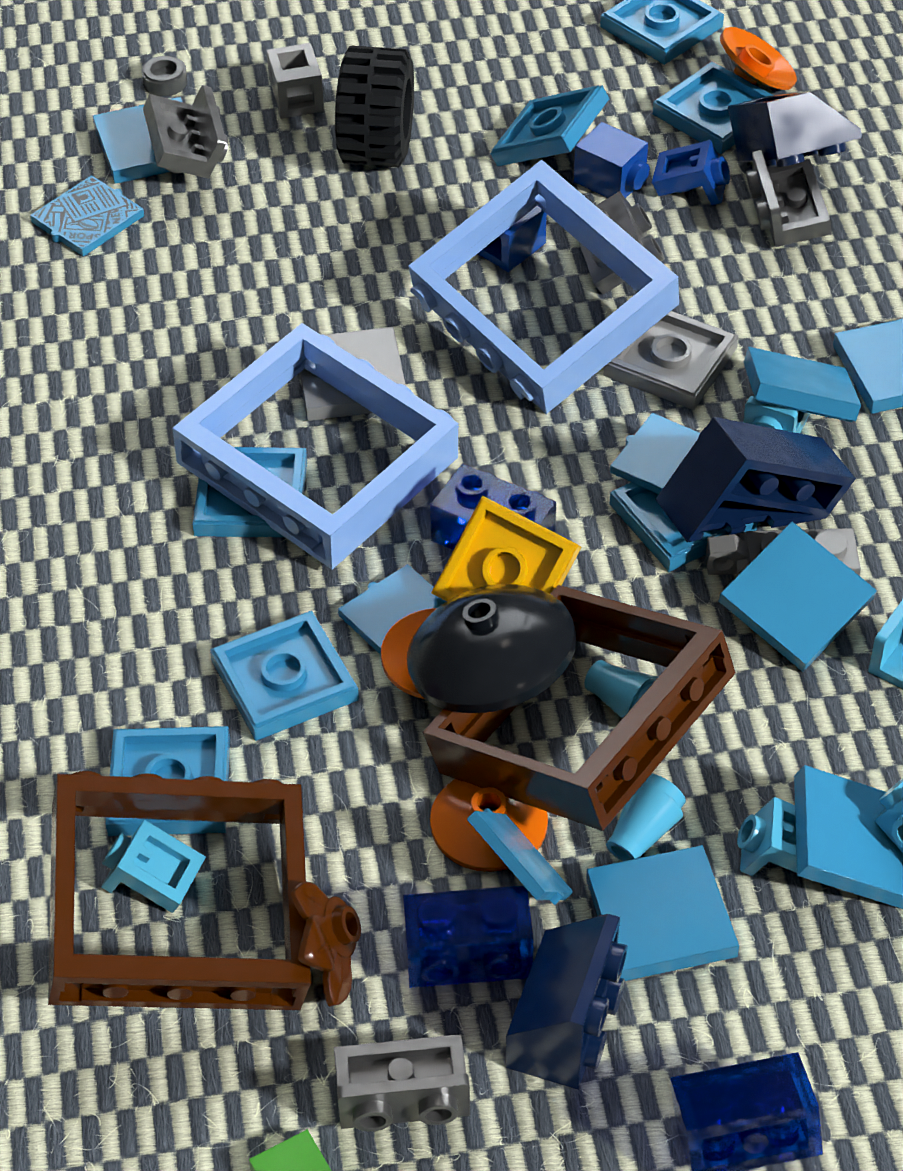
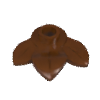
[290,881,361,1007]

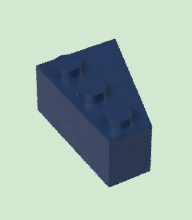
[655,417,856,542]

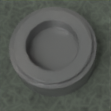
[142,56,188,96]

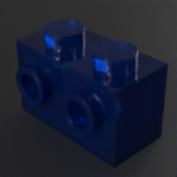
[430,464,556,550]
[403,885,534,988]
[670,1052,823,1171]

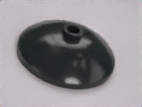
[407,584,577,713]

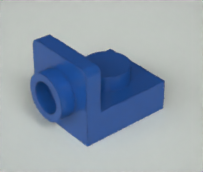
[652,140,730,205]

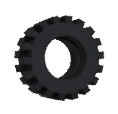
[335,45,414,168]

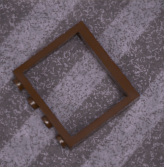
[422,585,735,831]
[48,771,311,1010]

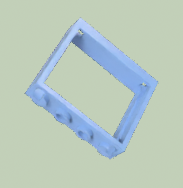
[408,160,679,414]
[172,323,459,570]

